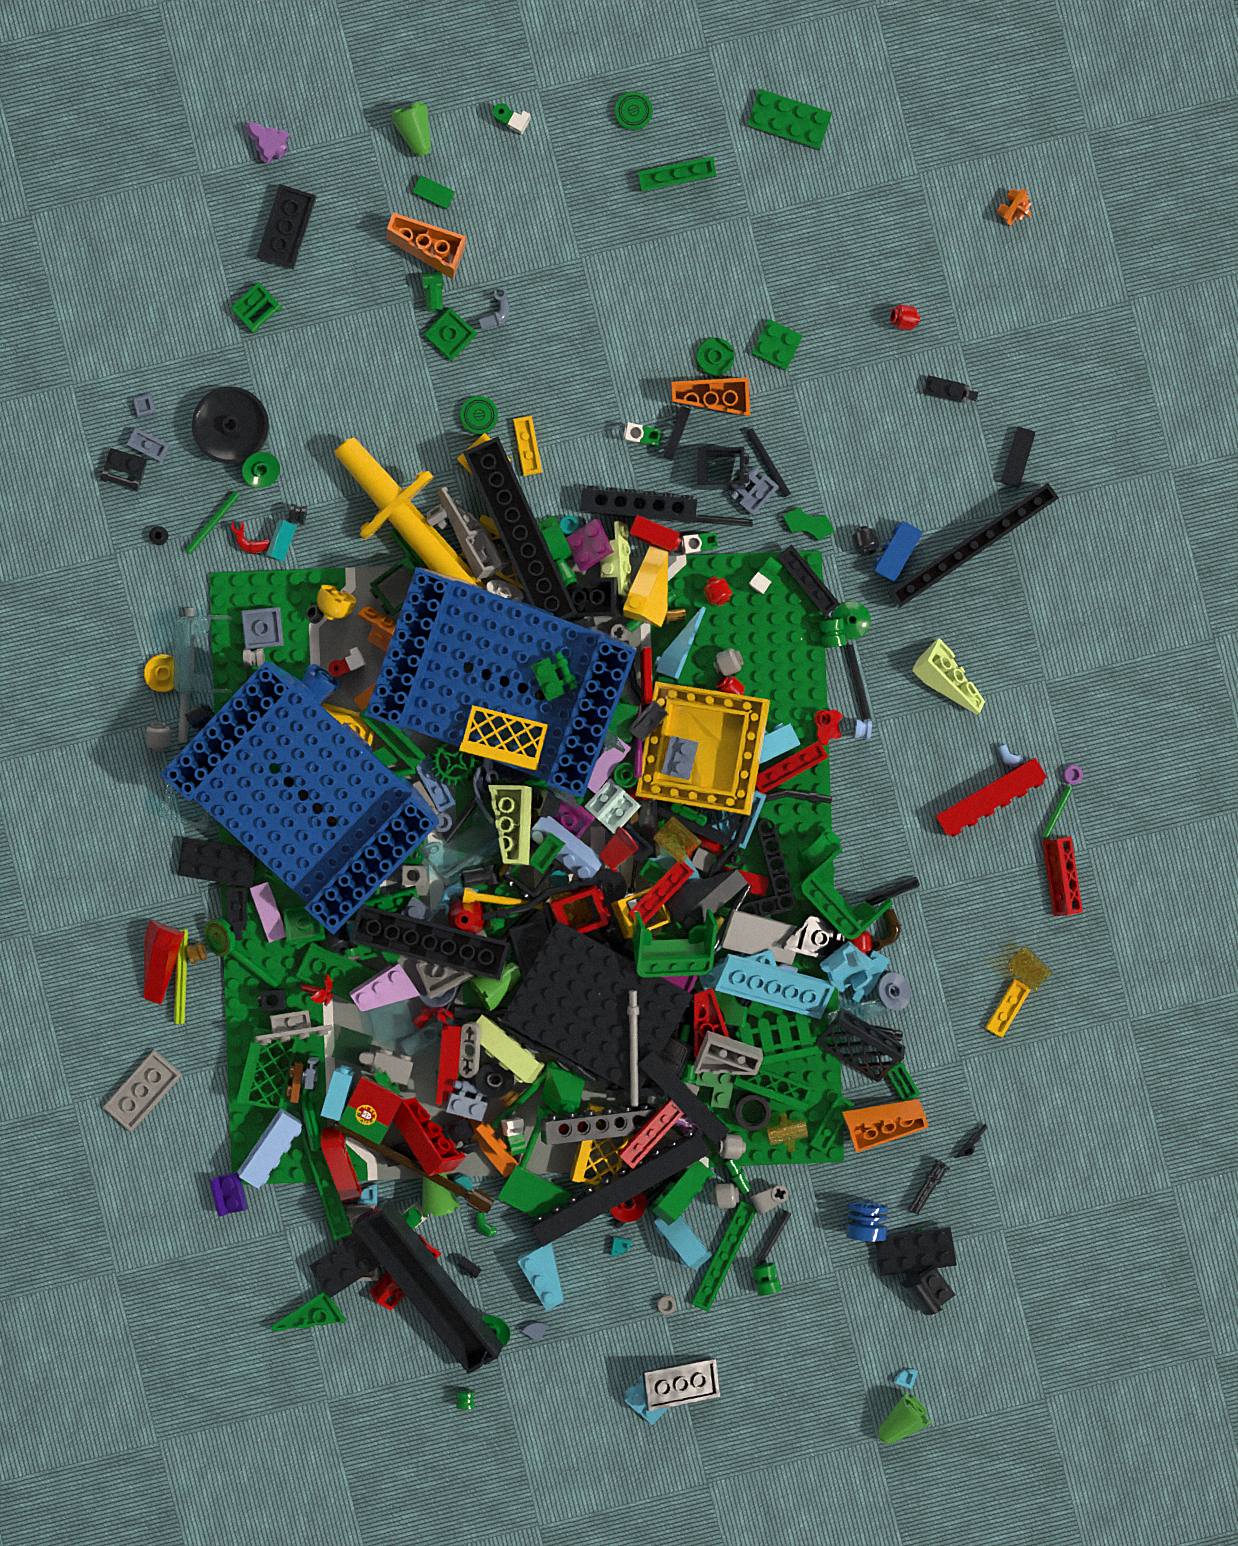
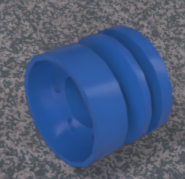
[846,1201,888,1241]

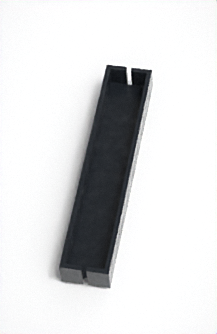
[353,1199,504,1374]

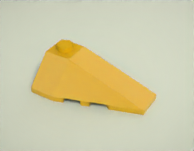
[623,546,668,628]

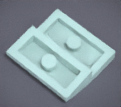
[584,778,641,834]

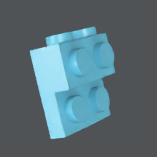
[624,1375,669,1425]

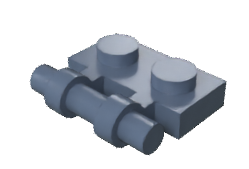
[729,466,779,516]
[444,1080,487,1121]

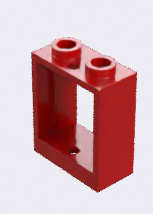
[629,515,682,554]
[551,885,611,933]

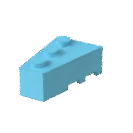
[759,723,800,764]
[654,1215,713,1270]
[517,1242,564,1311]

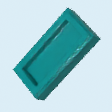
[266,519,297,562]

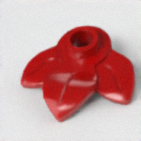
[814,709,843,746]

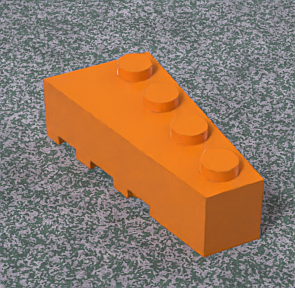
[386,212,466,279]
[670,377,750,416]
[842,1099,929,1153]

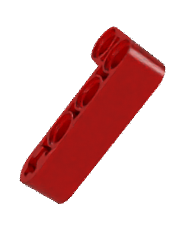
[321,1126,362,1203]

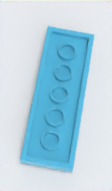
[714,954,835,1019]

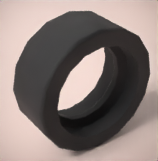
[734,1093,771,1131]

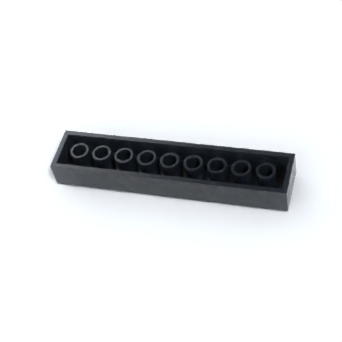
[463,436,578,620]

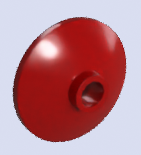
[610,1192,647,1222]

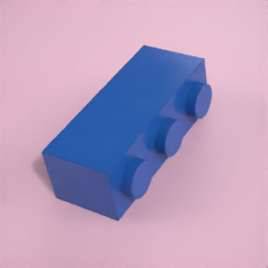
[872,521,923,583]

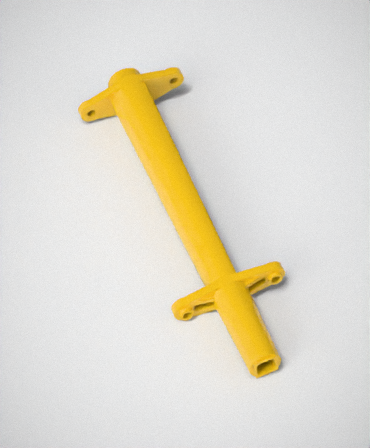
[334,437,541,697]

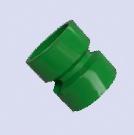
[819,617,847,648]
[614,763,638,788]
[751,1262,782,1296]

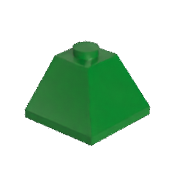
[541,1066,585,1116]

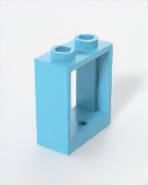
[320,1065,356,1121]

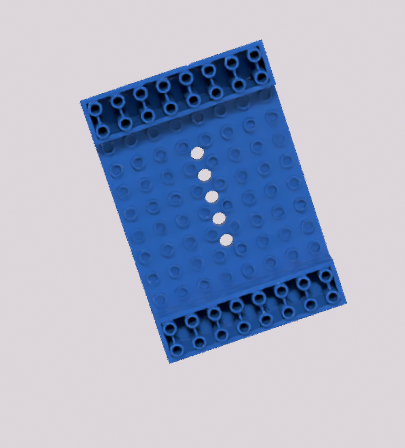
[365,567,637,798]
[160,661,439,935]

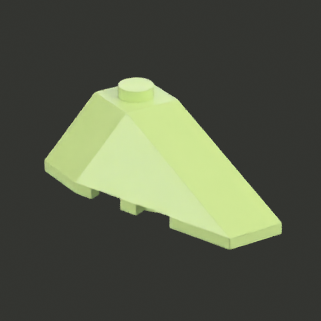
[912,638,985,715]

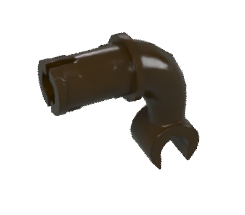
[871,908,902,951]

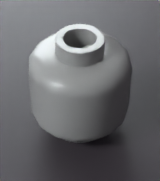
[714,648,744,676]
[146,722,171,752]
[716,1134,746,1159]
[711,1183,739,1209]

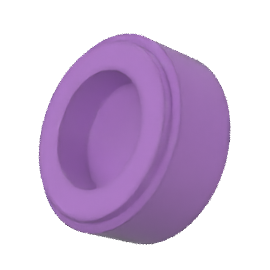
[1063,765,1083,784]

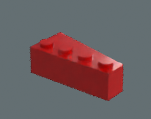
[393,1097,466,1176]

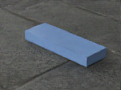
[416,753,456,812]

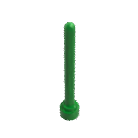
[490,1059,562,1130]
[519,1105,553,1169]

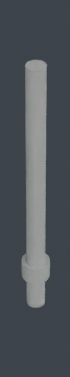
[627,990,639,1106]

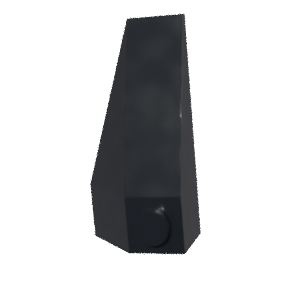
[567,577,623,618]
[666,868,748,933]

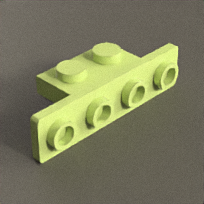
[600,521,632,598]

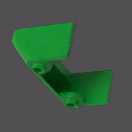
[801,844,893,939]
[632,909,718,977]

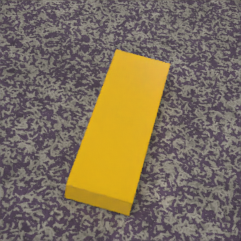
[513,416,542,476]
[985,979,1031,1038]

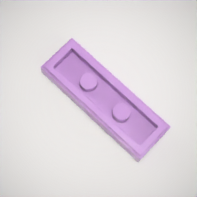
[587,736,631,793]
[250,882,286,943]

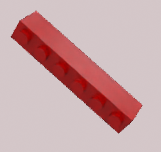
[934,758,1047,837]

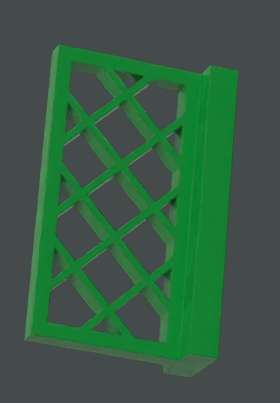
[236,1025,299,1111]

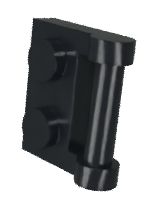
[100,448,148,492]

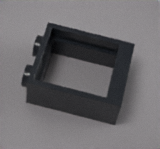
[697,447,749,490]
[502,838,560,900]

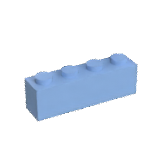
[530,816,604,880]
[237,1108,302,1189]

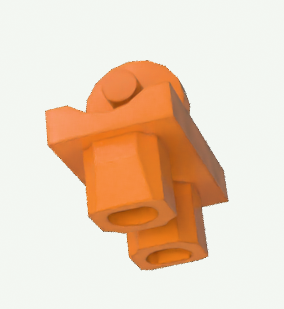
[997,188,1032,227]

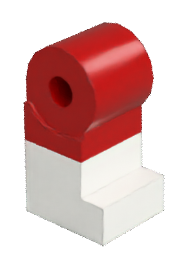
[328,647,366,677]

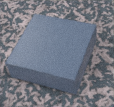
[132,394,157,418]

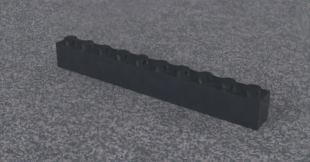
[887,483,1059,609]
[531,1128,711,1247]

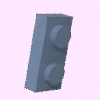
[127,428,171,463]

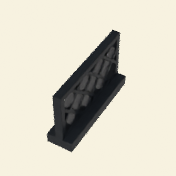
[657,801,742,847]
[815,1008,905,1082]

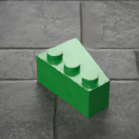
[651,1160,715,1226]

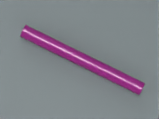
[634,704,644,778]

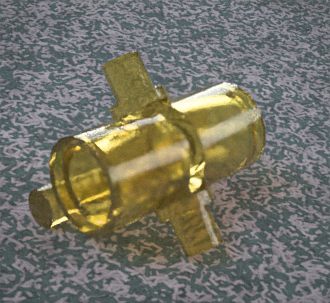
[766,1113,808,1152]

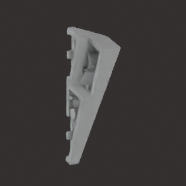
[437,487,512,580]

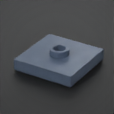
[241,607,284,650]

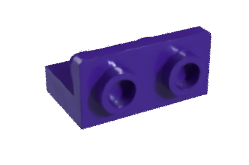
[210,1172,248,1217]

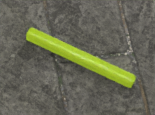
[174,929,188,1024]

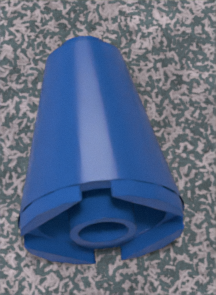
[301,664,341,705]

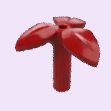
[301,974,333,1007]

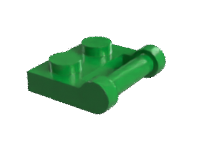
[231,282,283,334]

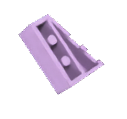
[349,961,420,1012]

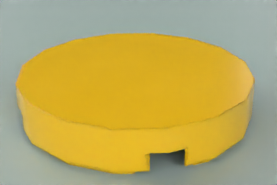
[144,654,182,693]

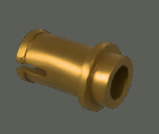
[664,608,686,624]

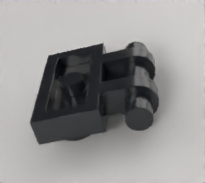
[441,1117,480,1154]

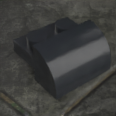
[901,1265,956,1315]

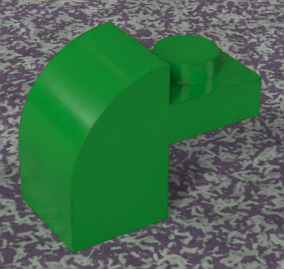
[538,515,572,562]
[797,827,841,872]

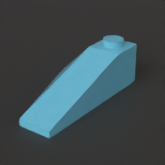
[654,607,706,680]

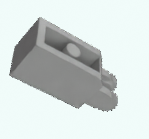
[359,1048,414,1085]

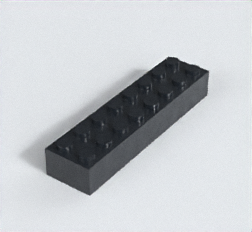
[349,905,511,983]

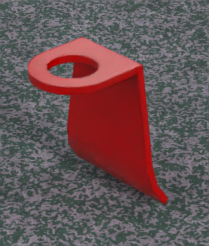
[599,826,638,872]

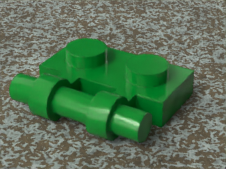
[531,652,577,701]

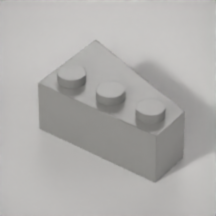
[694,1031,763,1075]

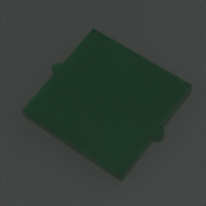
[331,1026,373,1067]

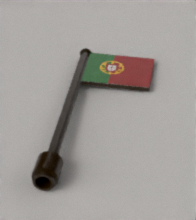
[333,1075,495,1214]

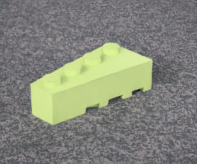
[488,785,532,865]
[469,1015,547,1083]

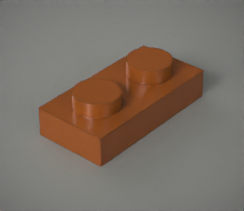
[286,1061,303,1103]

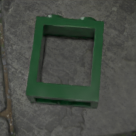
[370,556,416,616]

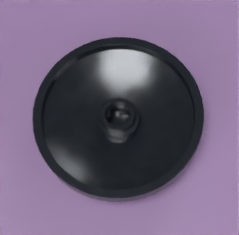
[192,386,270,464]

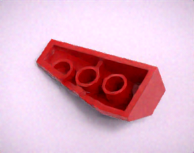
[144,919,185,1005]
[694,988,729,1073]

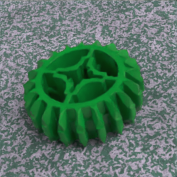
[429,740,481,787]

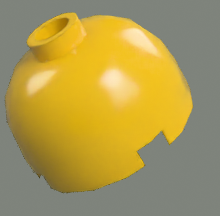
[317,585,356,620]

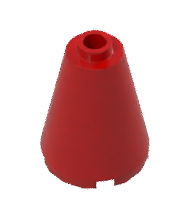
[448,899,486,934]

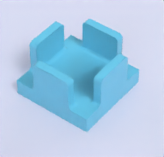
[820,941,875,992]

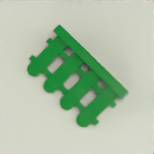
[736,1013,820,1067]

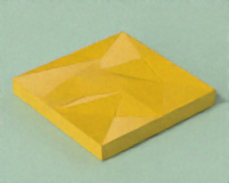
[635,682,770,815]

